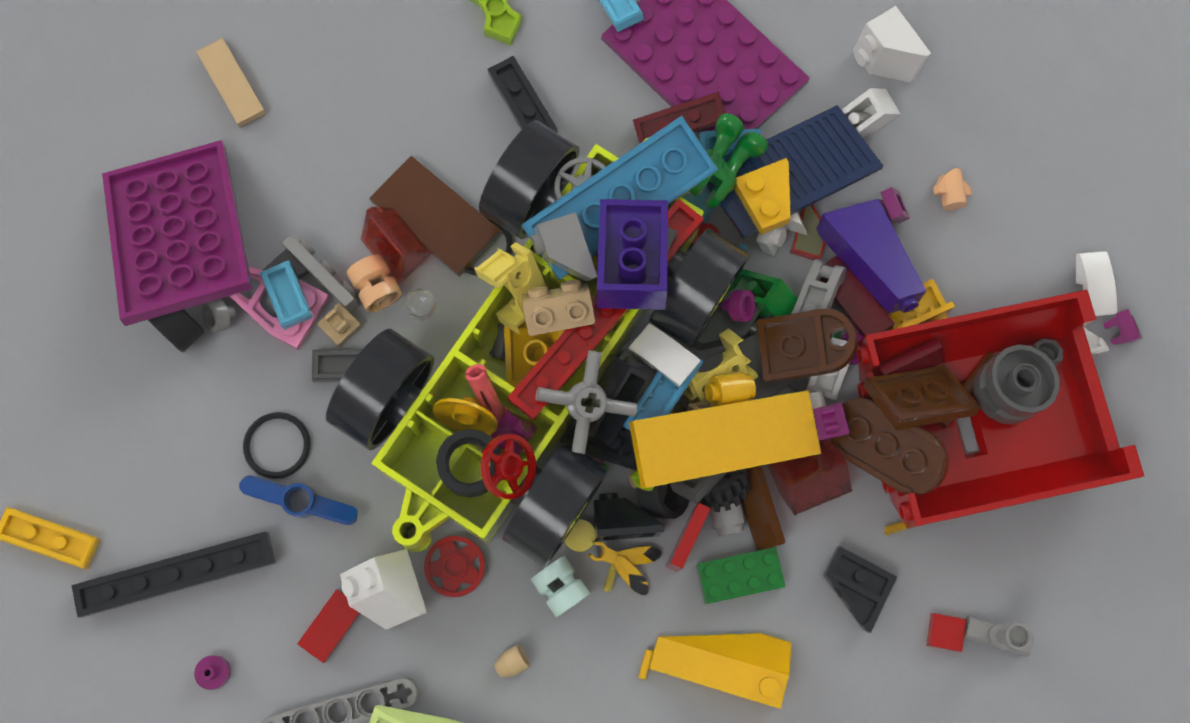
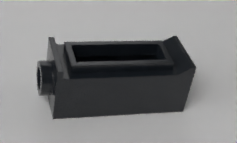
[571,354,652,446]

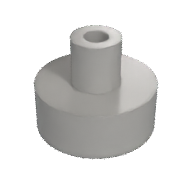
[202,299,236,332]

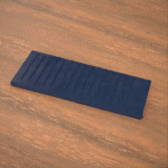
[706,105,883,239]

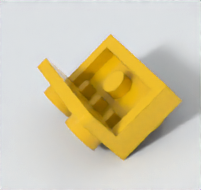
[878,279,955,330]

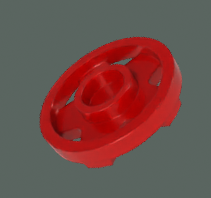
[424,536,485,597]

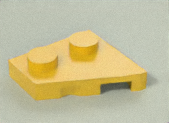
[734,158,791,235]

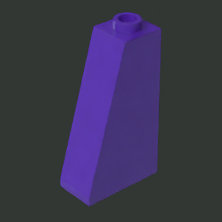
[816,199,926,314]

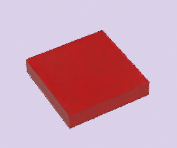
[665,503,711,572]

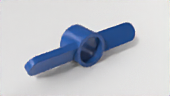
[239,475,358,525]

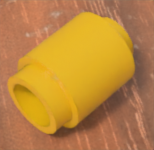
[705,372,756,407]

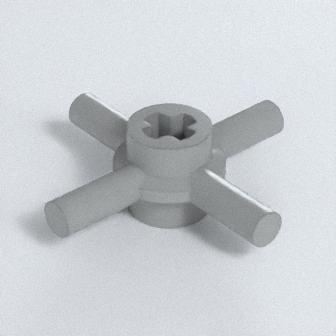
[535,350,637,454]

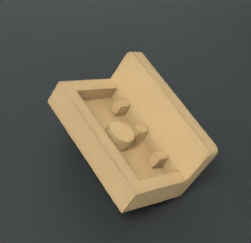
[522,280,595,336]

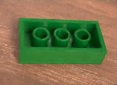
[696,547,786,605]

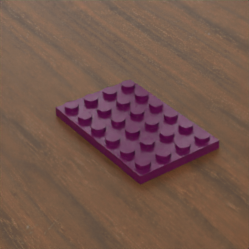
[601,0,810,134]
[102,140,253,326]

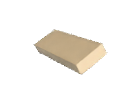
[196,38,266,128]

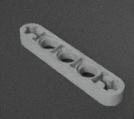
[261,678,419,723]

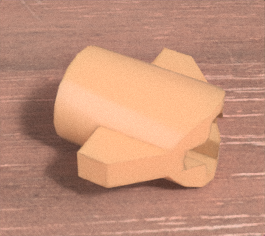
[933,168,972,210]

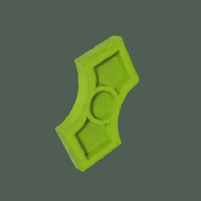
[469,0,522,46]

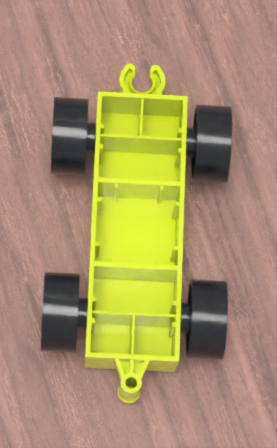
[326,120,750,568]

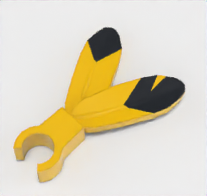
[587,541,662,595]

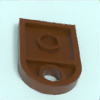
[757,309,858,384]

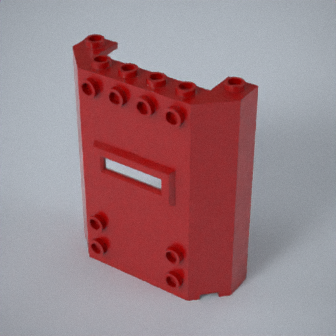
[856,289,1145,529]

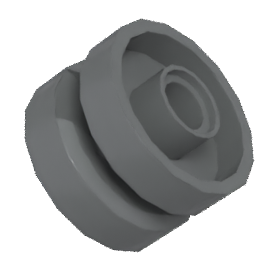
[973,345,1060,425]

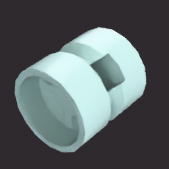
[530,556,591,618]

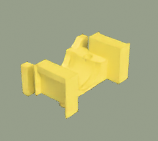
[474,242,546,334]
[683,328,758,404]

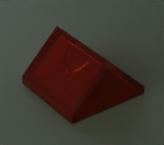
[361,207,431,285]

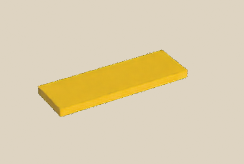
[629,390,821,489]

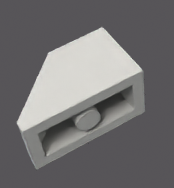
[842,88,900,138]

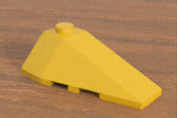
[649,633,792,709]

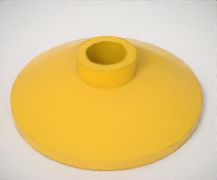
[433,397,498,435]

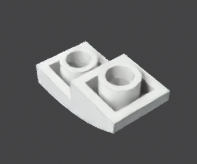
[1076,251,1117,316]
[628,323,701,388]

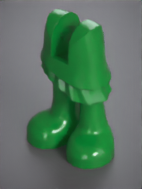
[689,113,768,209]

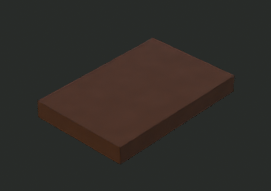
[863,365,980,431]

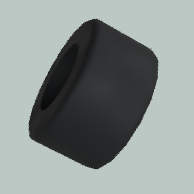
[148,309,205,352]

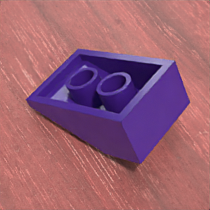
[597,199,668,310]

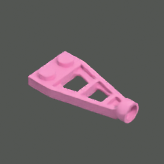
[229,267,330,350]

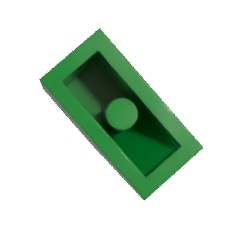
[730,269,798,319]

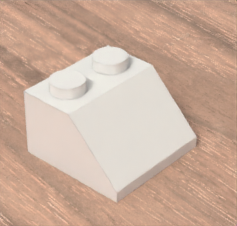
[853,6,931,83]
[340,549,427,630]

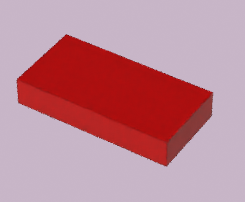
[297,589,361,663]

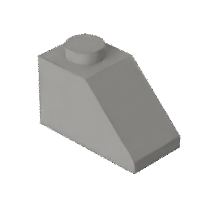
[531,212,597,282]

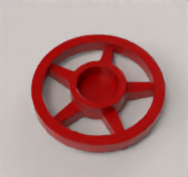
[481,434,536,500]

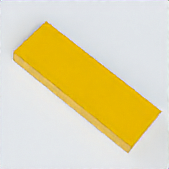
[0,507,101,569]

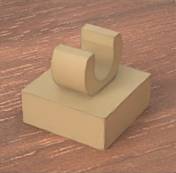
[317,303,362,348]

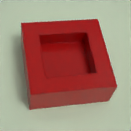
[926,613,966,652]

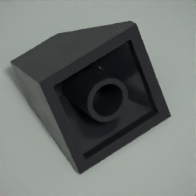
[593,493,664,541]

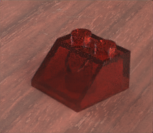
[767,440,852,516]

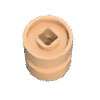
[346,254,403,313]

